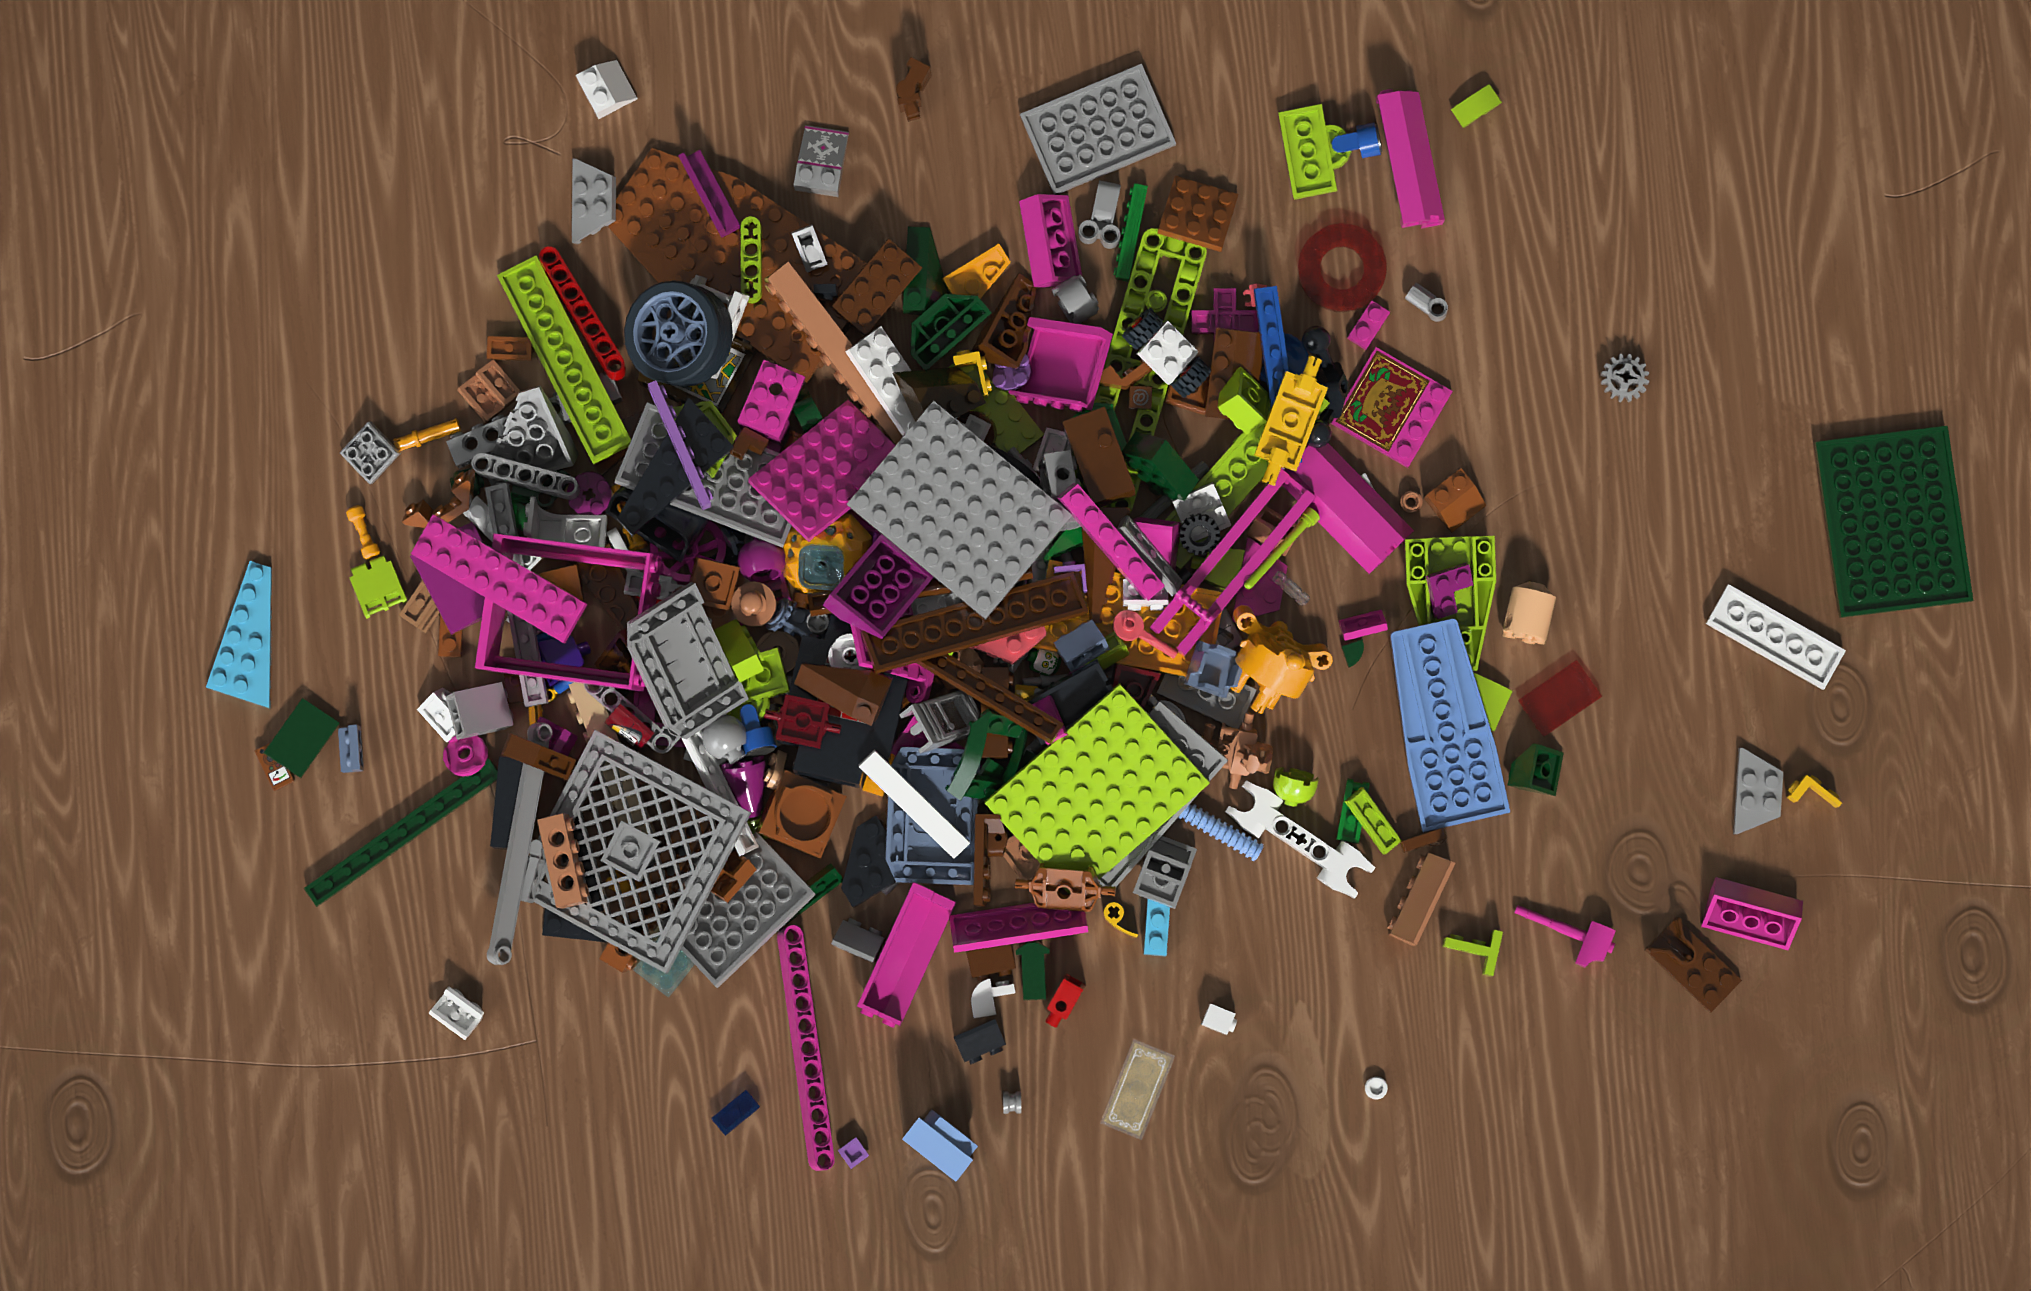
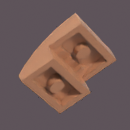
[457,359,520,423]

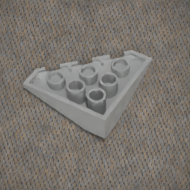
[485,385,579,486]

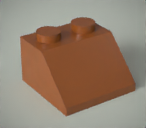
[1424,468,1487,533]

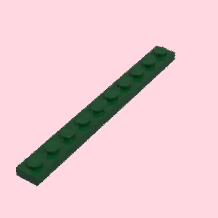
[304,758,498,907]

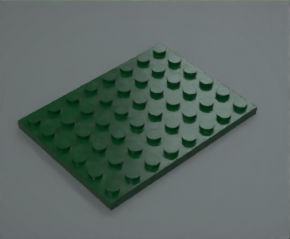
[1814,426,1974,618]

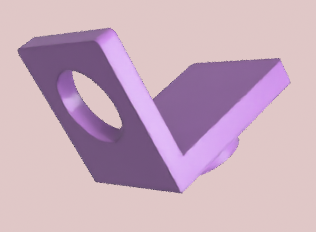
[1054,561,1087,593]

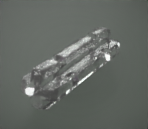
[1273,571,1310,605]

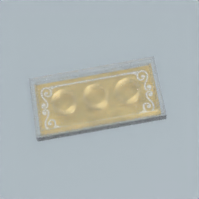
[1100,1039,1175,1140]

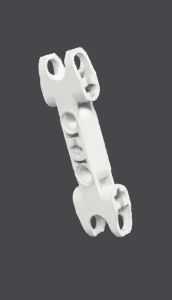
[1225,780,1376,899]

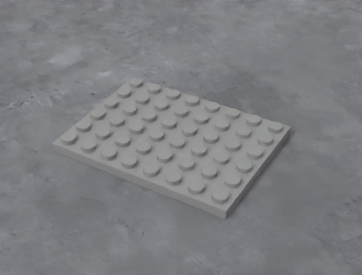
[847,401,1072,620]

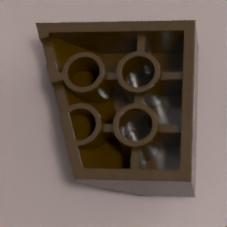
[892,367,986,422]

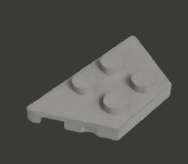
[572,159,616,244]
[1733,748,1783,834]

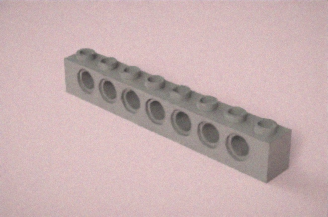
[446,372,623,469]

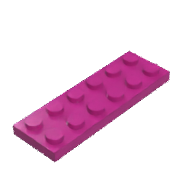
[949,903,1088,953]

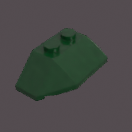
[910,294,992,370]

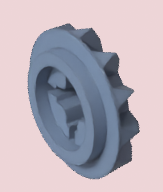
[765,598,793,631]

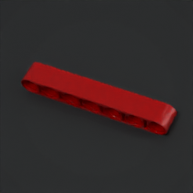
[539,246,626,380]

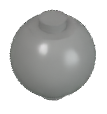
[702,715,746,764]

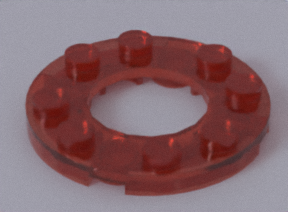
[1298,223,1387,312]

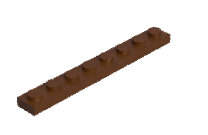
[917,654,1064,744]

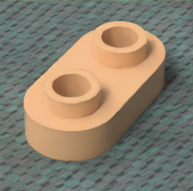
[763,750,787,790]

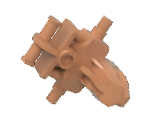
[1203,712,1273,789]

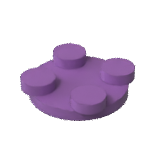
[992,354,1031,391]

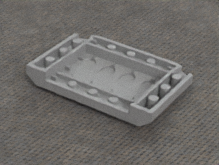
[627,582,749,739]

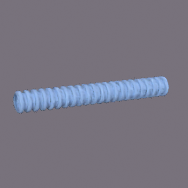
[1178,804,1264,861]

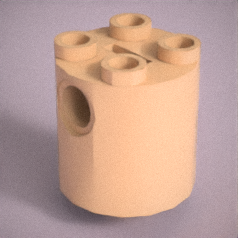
[1502,582,1556,645]

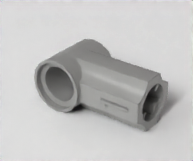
[1405,283,1448,322]

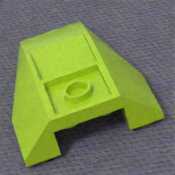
[1405,536,1496,671]

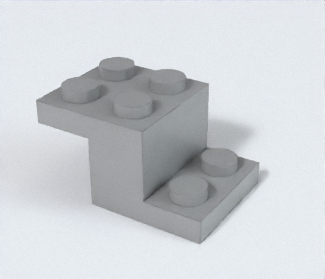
[1133,836,1197,909]

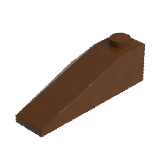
[794,663,893,726]

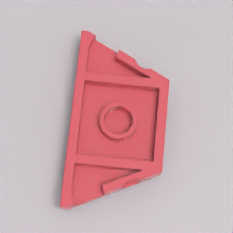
[970,627,1046,665]

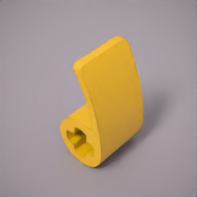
[1103,902,1138,938]

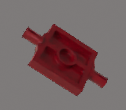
[764,694,842,749]

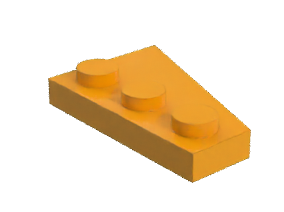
[942,244,1011,299]

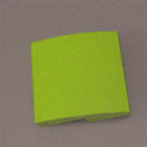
[1473,672,1512,731]

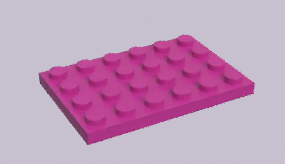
[748,400,896,542]

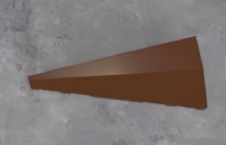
[1082,507,1130,624]

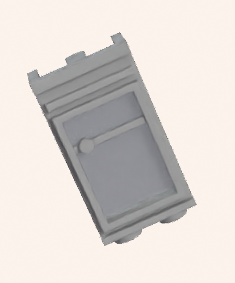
[899,690,981,754]

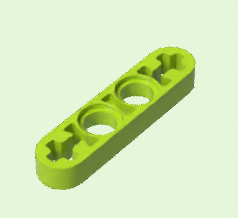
[741,216,762,304]

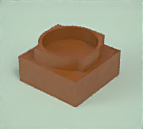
[755,770,847,858]

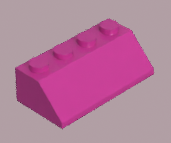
[1019,194,1082,287]
[1701,877,1803,950]

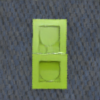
[1451,84,1502,128]

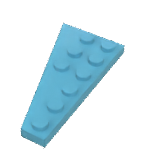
[206,561,272,709]

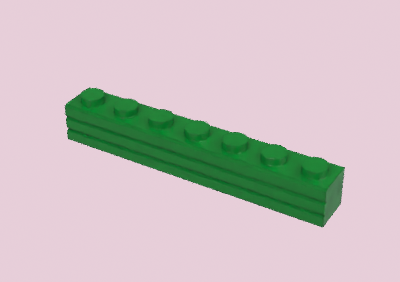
[1113,183,1148,282]

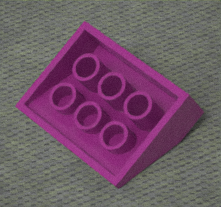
[410,522,485,635]
[823,534,933,639]

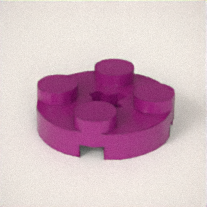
[567,471,612,515]

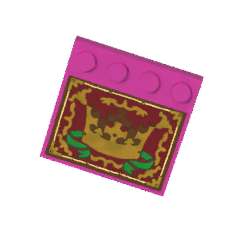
[1331,347,1453,468]

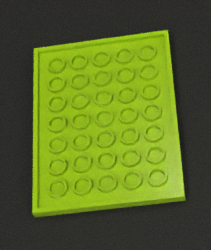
[985,683,1210,894]

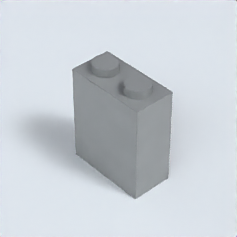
[445,682,514,740]

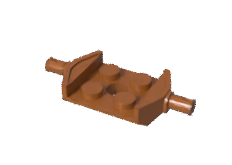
[1015,863,1116,912]

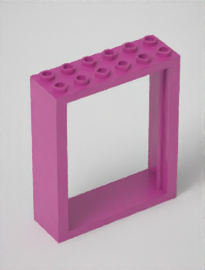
[475,534,664,691]

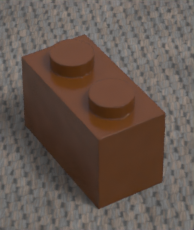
[966,944,1016,982]

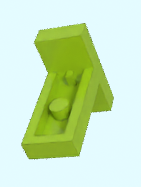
[1442,930,1503,976]

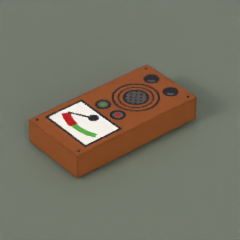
[255,743,295,791]

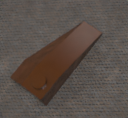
[971,273,1037,369]

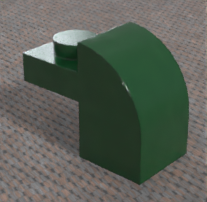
[792,388,823,433]

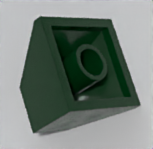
[1508,743,1564,796]

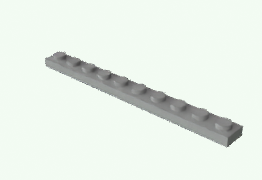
[485,483,549,707]

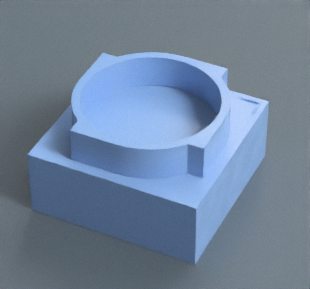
[902,1110,978,1181]

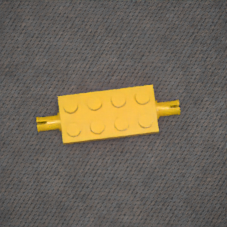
[1254,355,1328,486]

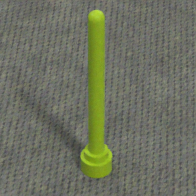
[1244,507,1320,589]

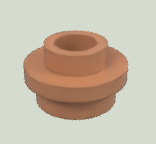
[1400,491,1423,513]

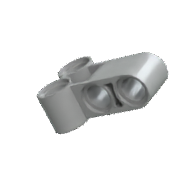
[1079,180,1121,249]

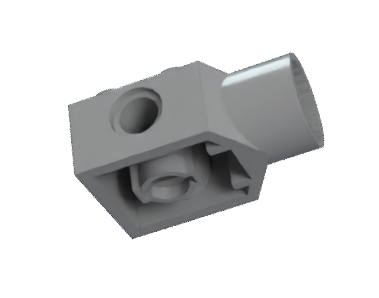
[1038,450,1081,531]

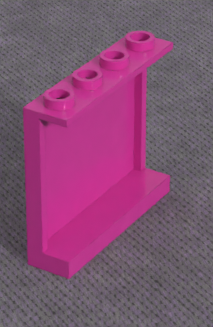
[1008,317,1113,412]

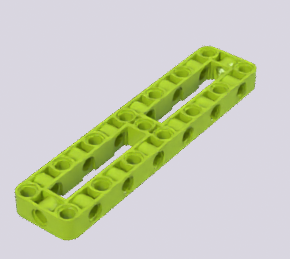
[1074,228,1207,516]

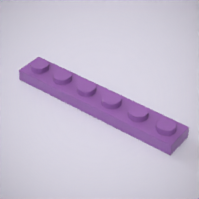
[648,381,713,511]

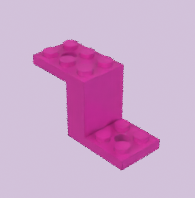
[738,360,805,453]

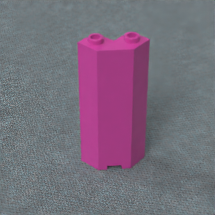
[1376,89,1445,229]
[1281,443,1414,574]
[857,882,956,1028]

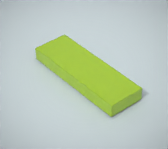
[1345,787,1402,854]

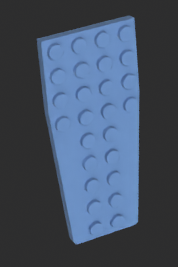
[1390,619,1510,832]

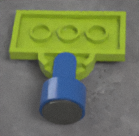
[1278,104,1383,200]
[727,647,790,758]

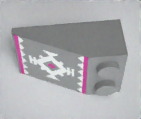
[794,125,849,197]

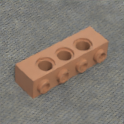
[537,813,589,909]

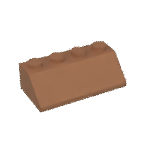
[1387,853,1455,946]

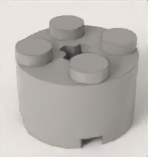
[1052,274,1099,324]

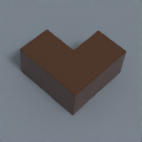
[730,427,769,460]

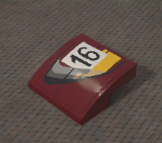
[604,704,654,752]

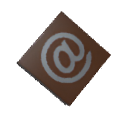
[1129,386,1152,410]

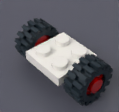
[1122,308,1212,398]

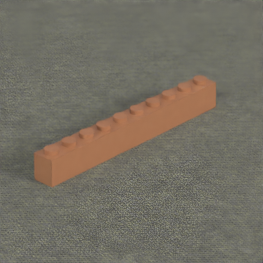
[764,262,903,445]

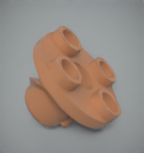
[731,582,777,627]

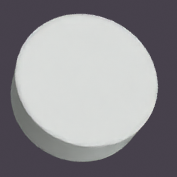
[1365,1077,1388,1099]

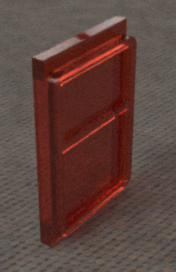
[1518,660,1602,737]

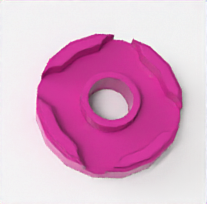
[443,735,488,777]

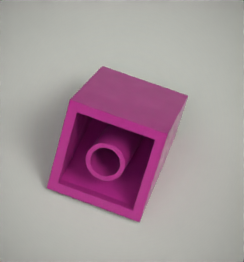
[1132,516,1181,571]

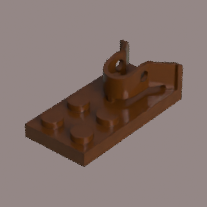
[973,814,1008,907]
[1645,917,1742,1013]

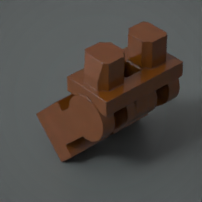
[896,57,932,122]

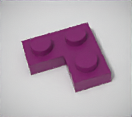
[1426,563,1473,619]

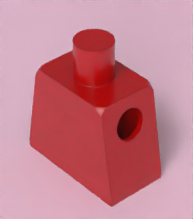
[1045,973,1086,1028]

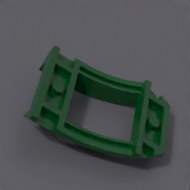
[945,708,1028,801]

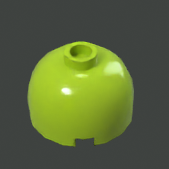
[1273,767,1319,806]

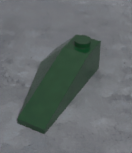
[903,226,949,315]

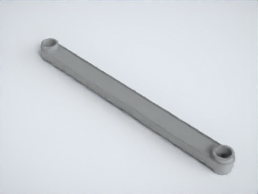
[487,722,552,965]

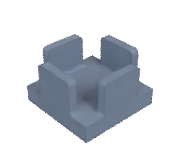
[1184,641,1242,698]

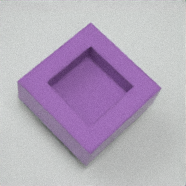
[838,1137,870,1169]

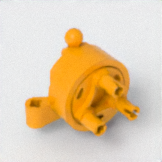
[1230,605,1333,714]

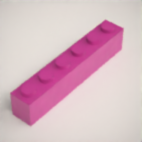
[1057,483,1165,601]

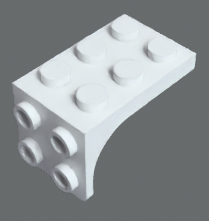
[523,497,607,557]

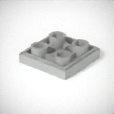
[340,421,401,484]

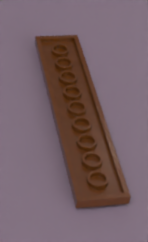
[861,571,1088,674]

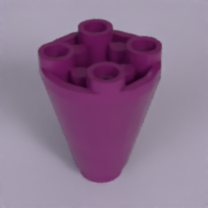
[721,755,766,818]

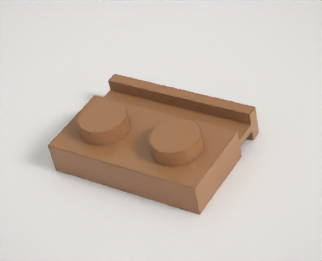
[399,580,440,633]

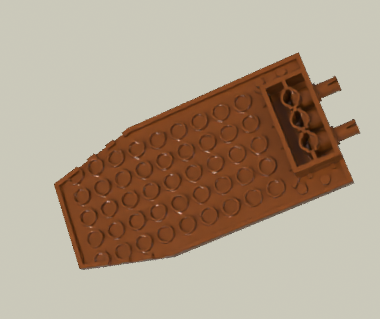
[607,148,879,383]

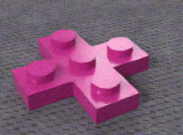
[1191,288,1258,341]

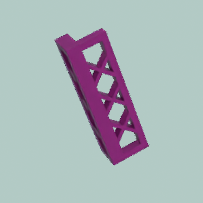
[678,150,741,238]

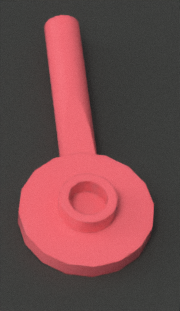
[1113,610,1178,659]

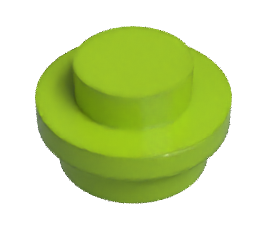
[1145,290,1167,312]

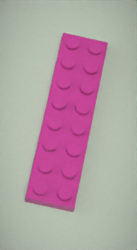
[411,514,587,643]

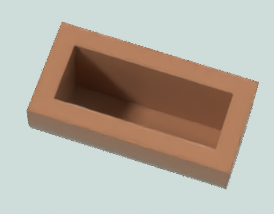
[1247,506,1297,557]

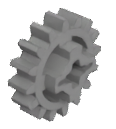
[1601,354,1649,402]

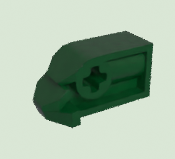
[1016,941,1050,1001]

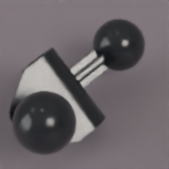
[1302,326,1349,448]

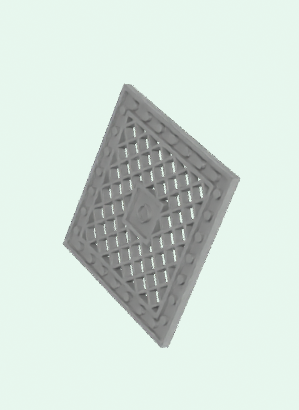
[525,730,751,974]

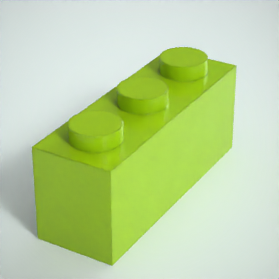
[714,619,764,682]

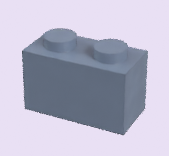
[1054,620,1109,672]

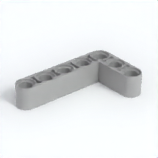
[584,684,681,753]

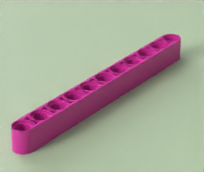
[777,925,835,1171]

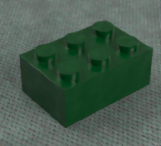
[1121,431,1199,501]

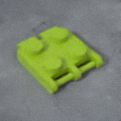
[349,555,408,619]

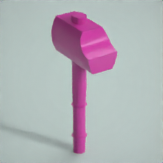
[1514,905,1616,968]

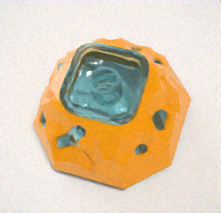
[783,513,872,594]

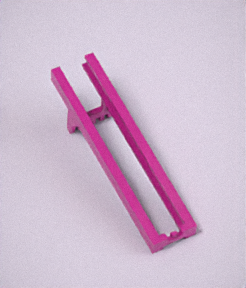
[1150,469,1316,657]

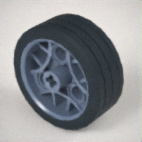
[624,280,733,387]

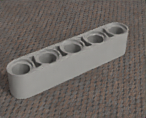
[472,453,580,500]

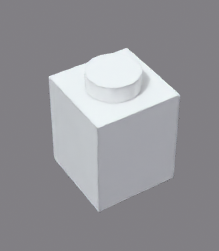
[1201,1003,1237,1035]

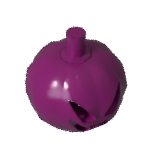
[737,536,786,583]

